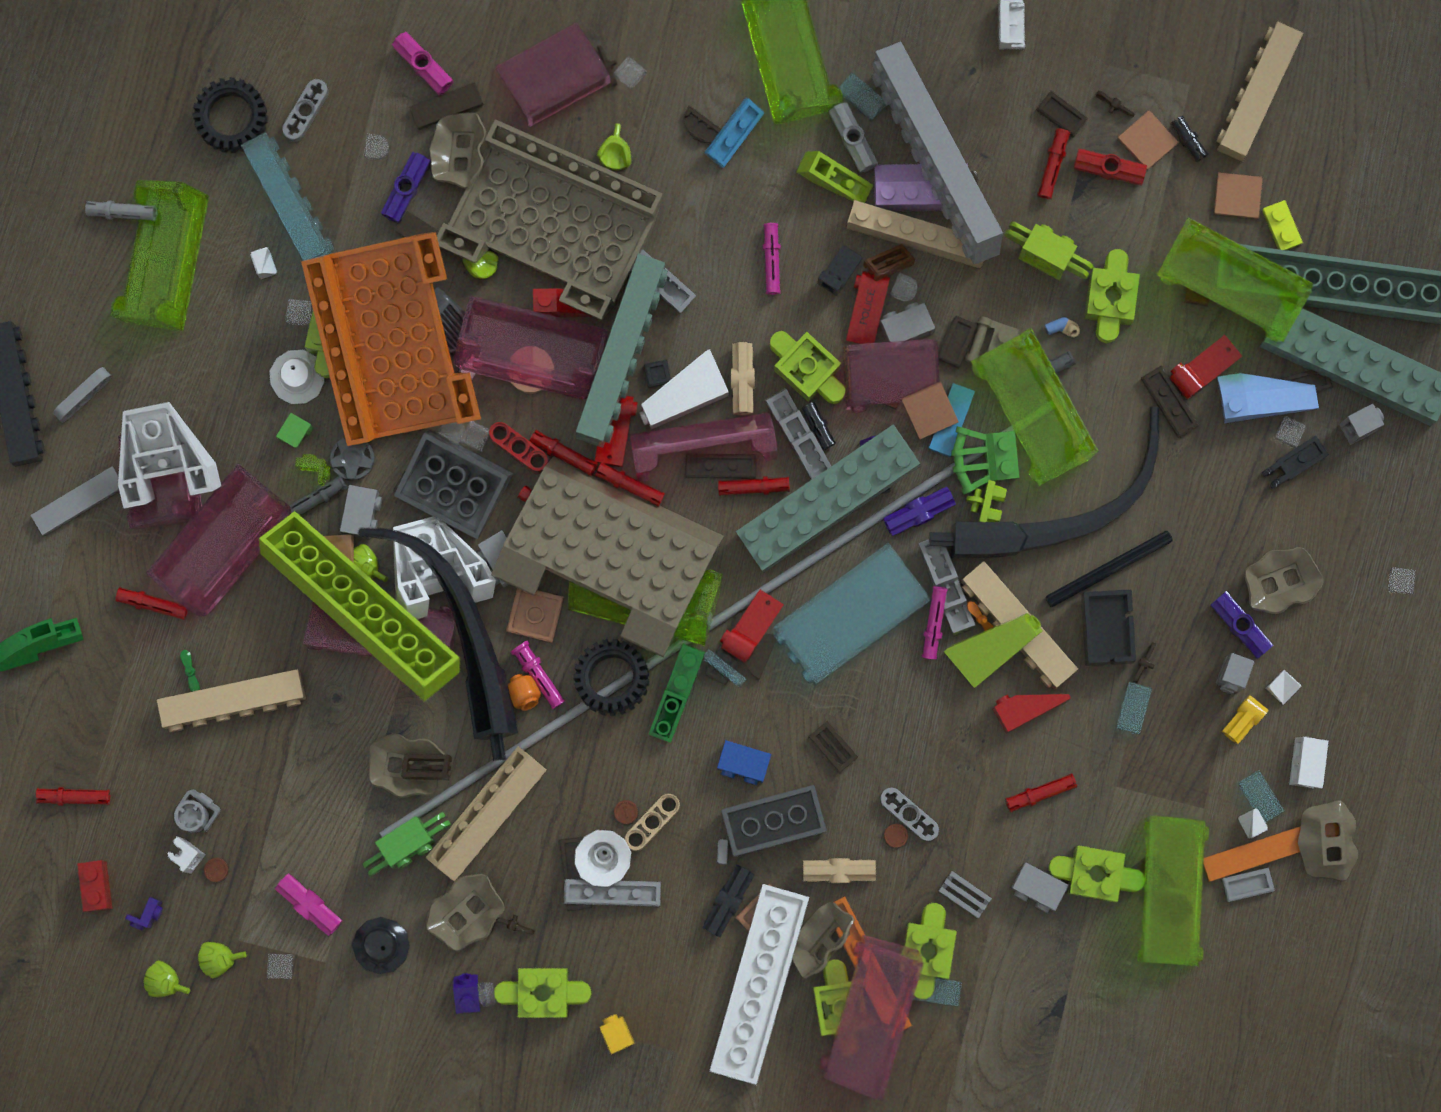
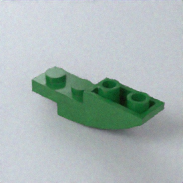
[0,618,84,672]
[649,644,705,743]

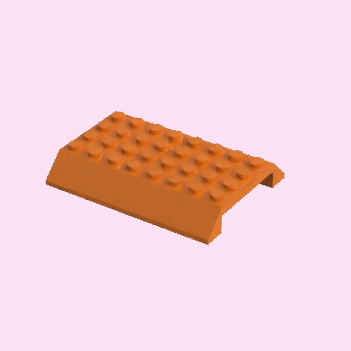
[301,232,481,446]

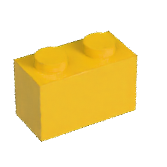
[600,1014,635,1054]

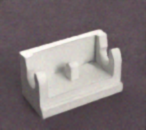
[998,0,1025,49]
[1289,737,1329,788]
[168,837,206,874]

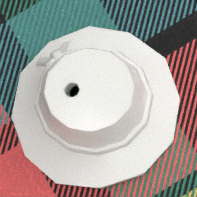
[270,350,325,404]
[575,830,631,887]

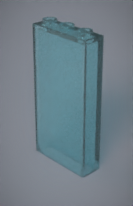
[772,542,931,686]

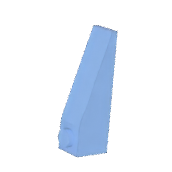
[1217,373,1319,423]

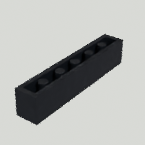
[0,321,45,467]

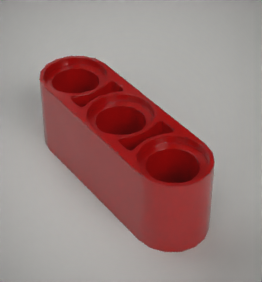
[489,422,549,475]

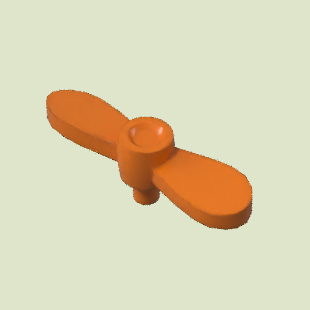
[966,601,994,631]

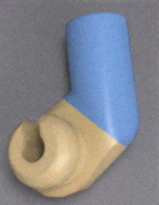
[1044,317,1080,337]

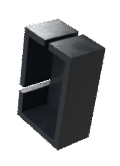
[1081,589,1136,666]

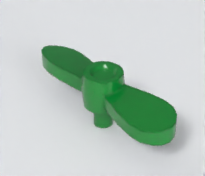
[180,650,200,692]

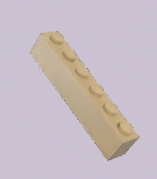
[1216,22,1303,162]
[847,200,983,269]
[961,561,1078,690]
[157,669,306,732]
[426,746,546,881]

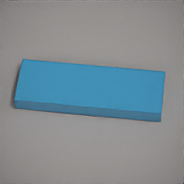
[704,98,764,168]
[928,383,975,457]

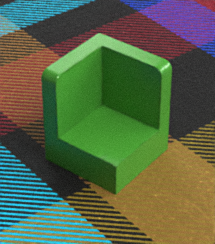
[276,413,314,448]

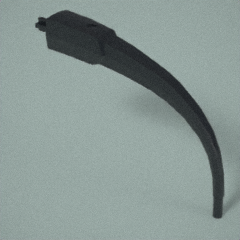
[929,407,1160,558]
[358,527,518,761]

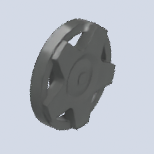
[330,438,375,481]

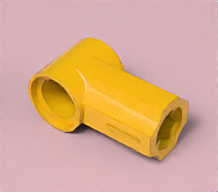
[1221,695,1268,744]

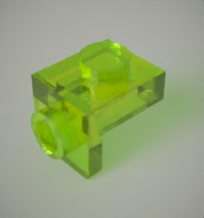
[295,454,330,485]

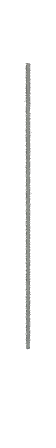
[379,397,1061,837]

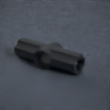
[702,865,755,938]

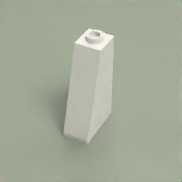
[639,350,729,430]

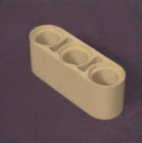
[625,794,680,851]

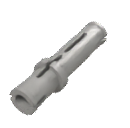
[85,201,157,221]

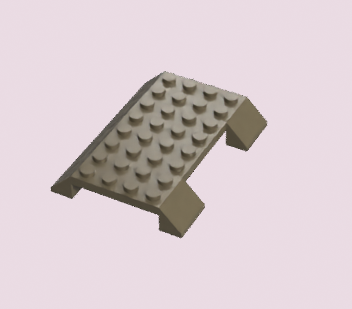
[437,119,663,320]
[491,456,724,657]

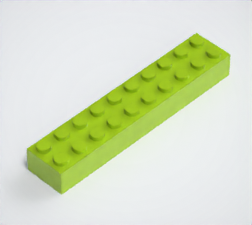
[259,511,460,702]

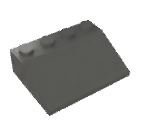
[394,430,514,539]

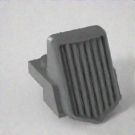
[434,287,474,353]

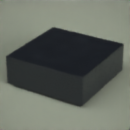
[644,359,671,388]

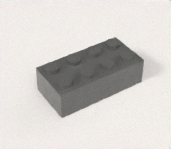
[721,785,827,857]

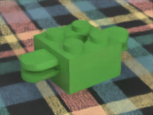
[362,812,451,877]

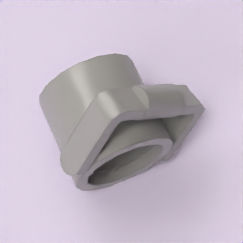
[174,789,221,833]

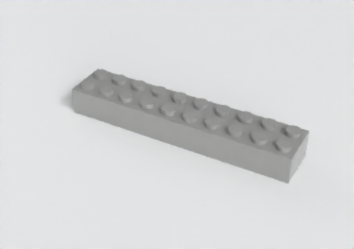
[872,42,1003,265]

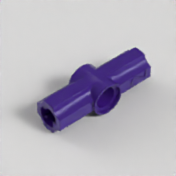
[381,152,431,223]
[883,487,956,537]
[1210,592,1273,659]

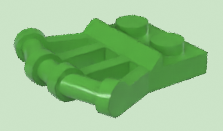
[951,426,1020,494]

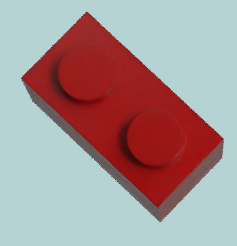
[77,860,112,912]

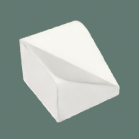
[250,247,277,279]
[1265,670,1301,705]
[1238,809,1268,839]

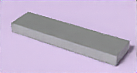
[31,466,119,536]
[564,879,661,906]

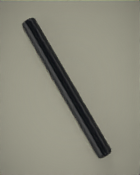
[1045,531,1173,607]

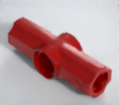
[1074,148,1147,186]

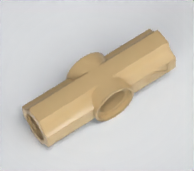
[731,342,755,416]
[803,858,876,883]

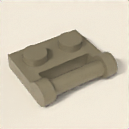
[965,316,1020,375]

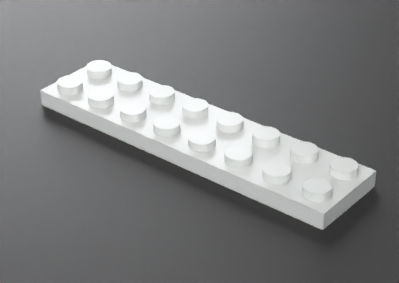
[710,884,809,1084]

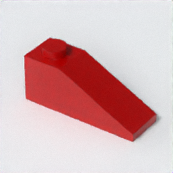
[533,288,593,318]
[992,694,1071,734]

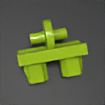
[966,480,1007,522]

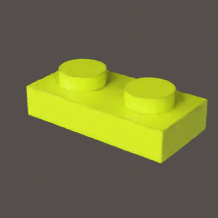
[1262,200,1303,250]

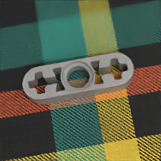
[283,79,328,142]
[53,367,112,423]
[880,788,939,841]

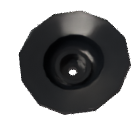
[352,917,410,974]

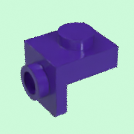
[125,897,163,931]
[453,973,480,1014]

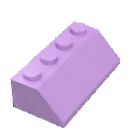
[874,164,968,211]

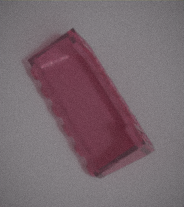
[454,296,608,399]
[146,464,291,617]

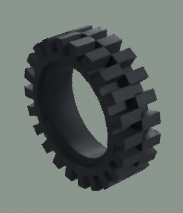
[193,77,268,153]
[573,639,650,716]

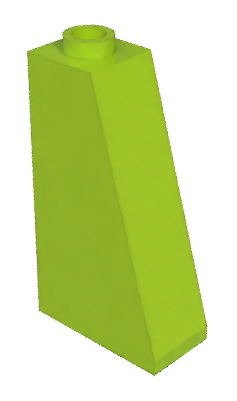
[944,613,1043,688]

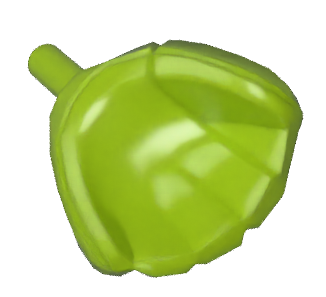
[597,124,631,170]
[454,250,499,279]
[353,544,388,582]
[198,942,247,978]
[144,961,190,997]

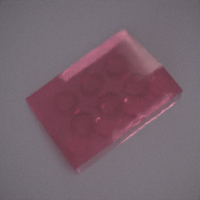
[496,23,610,127]

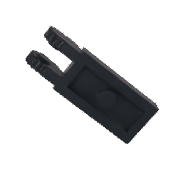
[1261,435,1329,489]

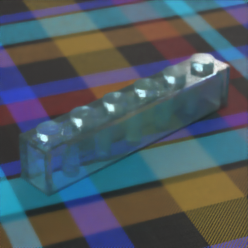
[241,132,334,261]

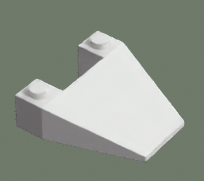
[118,402,221,508]
[393,516,496,619]

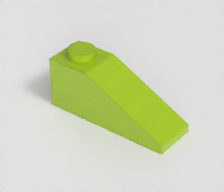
[796,151,873,203]

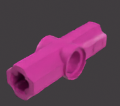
[392,32,454,95]
[275,873,343,936]

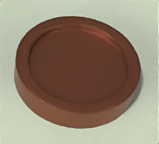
[614,800,638,824]
[884,824,908,848]
[204,858,229,882]

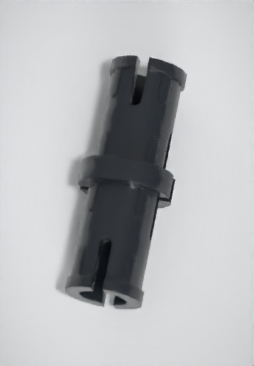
[1171,116,1208,162]
[802,402,836,450]

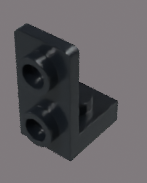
[818,246,862,296]

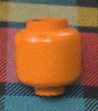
[508,674,541,711]

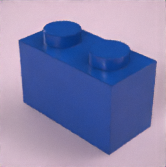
[717,740,771,786]

